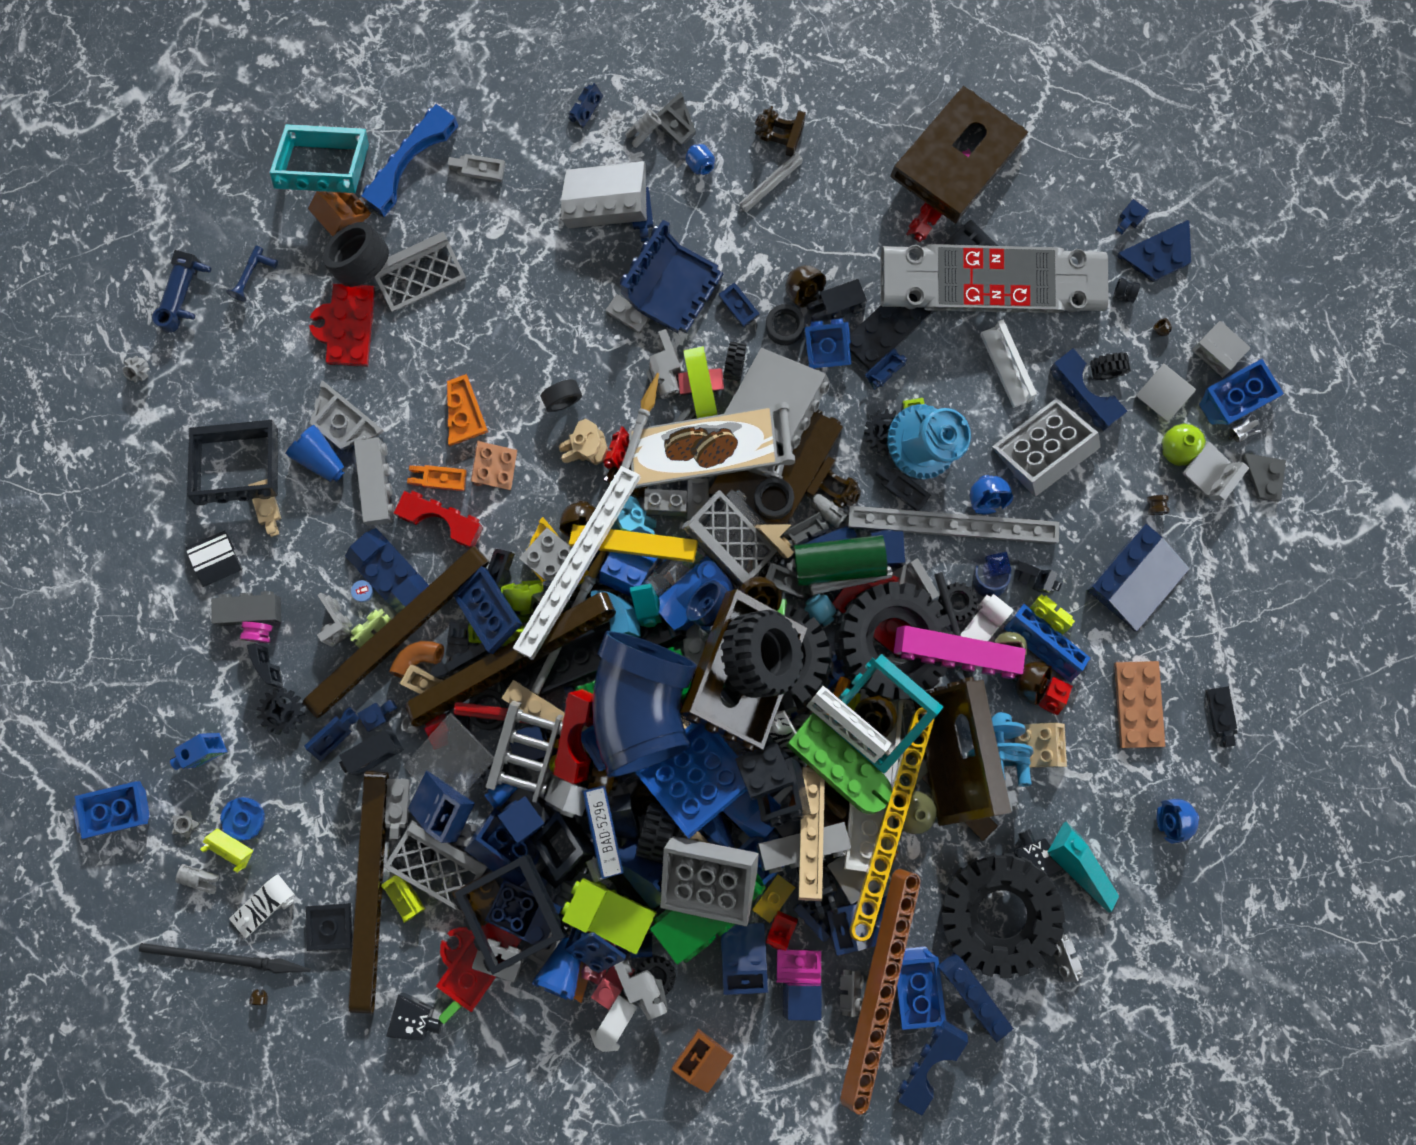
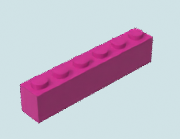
[894,626,1026,679]

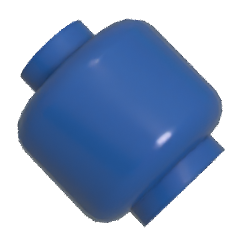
[685,144,715,175]

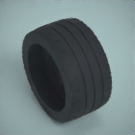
[322,222,389,287]

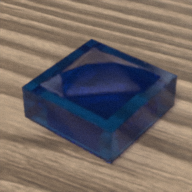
[985,552,1012,577]

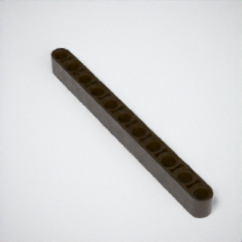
[302,546,490,719]
[405,592,616,726]
[349,771,389,1014]

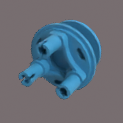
[967,712,1034,787]

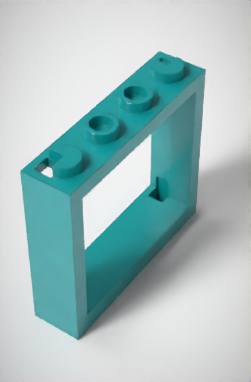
[270,124,369,193]
[825,654,943,774]

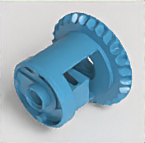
[888,404,971,479]

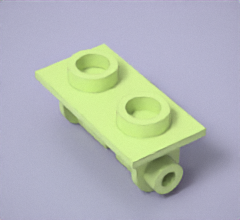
[350,608,391,648]

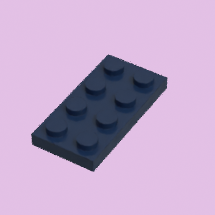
[453,566,522,654]

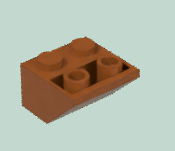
[308,191,371,237]
[671,1029,734,1093]

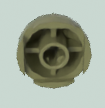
[893,791,937,834]

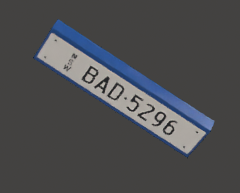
[582,785,623,879]

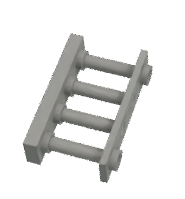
[486,700,563,802]

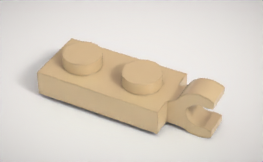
[248,479,281,537]

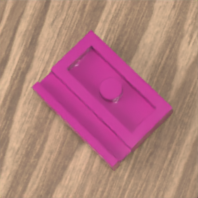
[776,949,821,984]

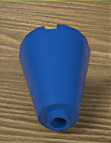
[285,425,345,482]
[532,935,581,1001]

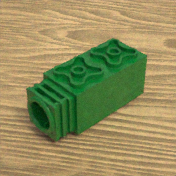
[650,873,766,965]

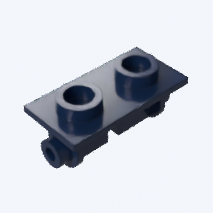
[568,83,603,128]
[865,348,907,390]

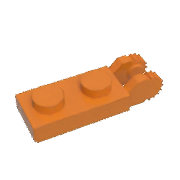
[407,465,467,492]

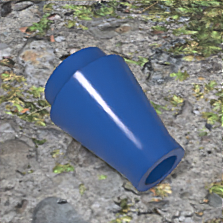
[485,783,518,809]

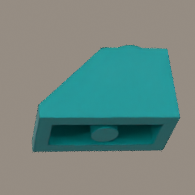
[630,584,662,627]

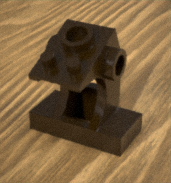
[755,106,806,157]
[806,456,861,508]

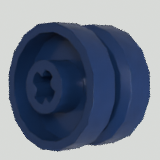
[686,580,727,635]

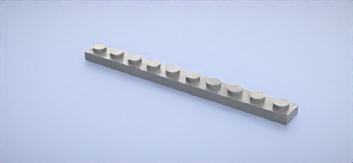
[848,506,1059,544]

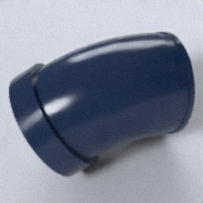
[592,631,697,777]

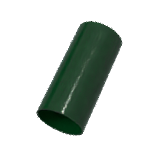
[794,535,888,586]

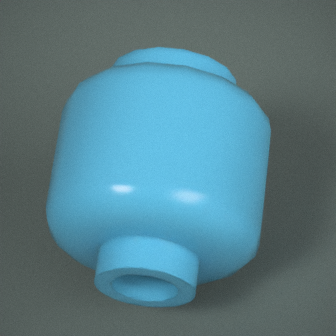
[804,594,836,626]

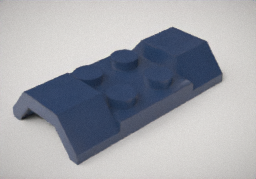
[345,528,429,614]

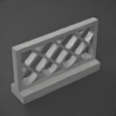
[375,231,466,313]
[682,490,777,588]
[384,820,487,911]

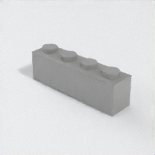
[354,437,395,526]
[756,822,851,874]

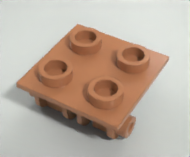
[471,441,517,490]

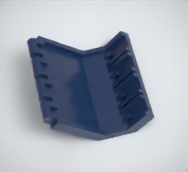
[620,220,724,333]

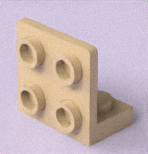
[1015,723,1067,768]

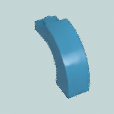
[585,591,641,637]

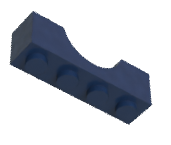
[1050,348,1127,431]
[937,953,1014,1043]
[897,1020,968,1116]

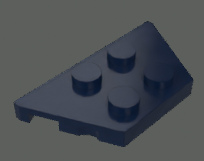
[1117,220,1191,282]

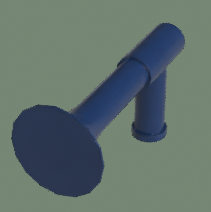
[226,246,278,302]

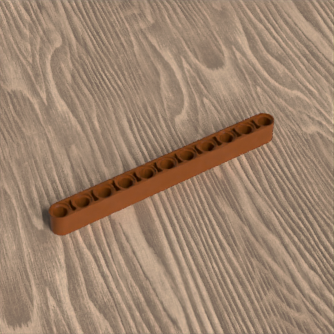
[840,869,921,1115]

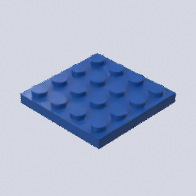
[635,723,747,838]

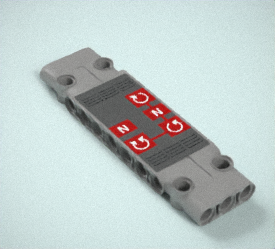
[880,244,1108,313]

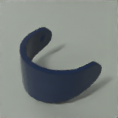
[973,566,1011,597]

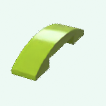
[683,346,718,419]

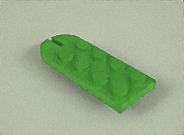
[786,712,892,814]

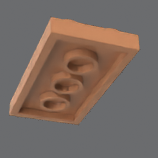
[1114,661,1165,748]

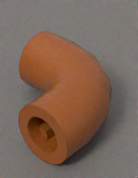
[389,641,444,679]

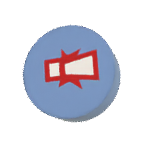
[351,580,374,602]

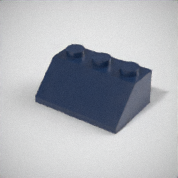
[464,809,541,886]

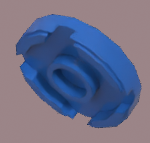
[220,797,265,841]

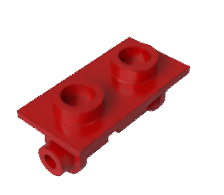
[906,203,942,242]
[603,426,630,469]

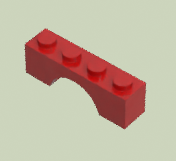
[394,490,483,549]
[553,689,593,784]

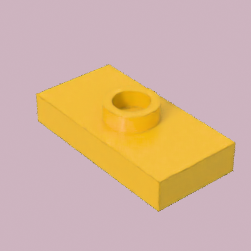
[752,874,795,923]

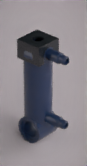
[152,250,212,333]

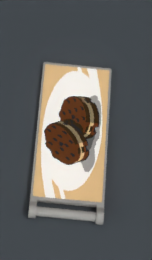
[629,402,795,488]

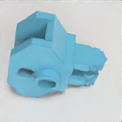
[611,496,657,535]

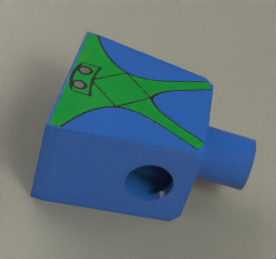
[170,733,228,770]

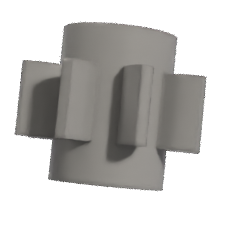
[122,356,150,383]

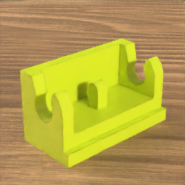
[200,829,253,873]
[382,875,426,923]

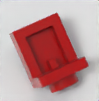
[1039,676,1073,715]
[766,911,798,951]

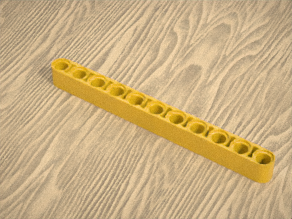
[850,708,934,942]

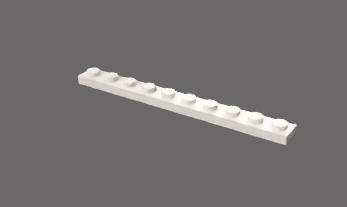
[513,466,641,660]

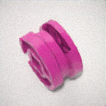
[240,622,273,643]

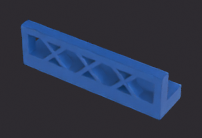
[1004,604,1090,683]

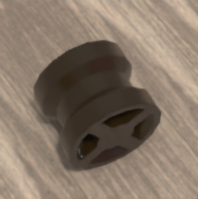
[1147,495,1170,516]

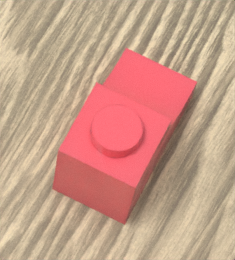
[591,966,635,1010]

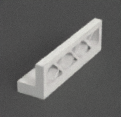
[980,319,1037,408]
[807,686,892,764]

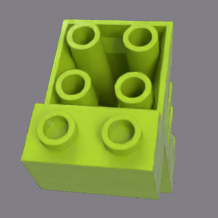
[561,878,657,954]

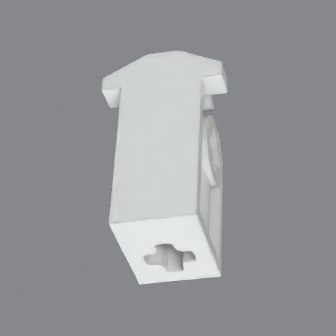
[590,992,639,1052]

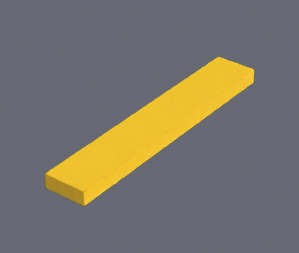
[569,524,698,563]

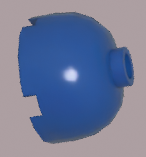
[969,475,1013,515]
[1157,799,1199,844]

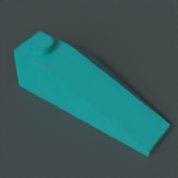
[1047,821,1119,913]

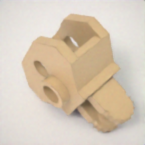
[559,419,608,465]

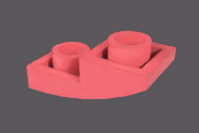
[678,368,724,395]

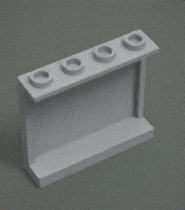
[724,348,830,451]

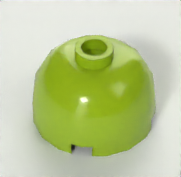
[1161,423,1206,466]
[501,580,543,615]

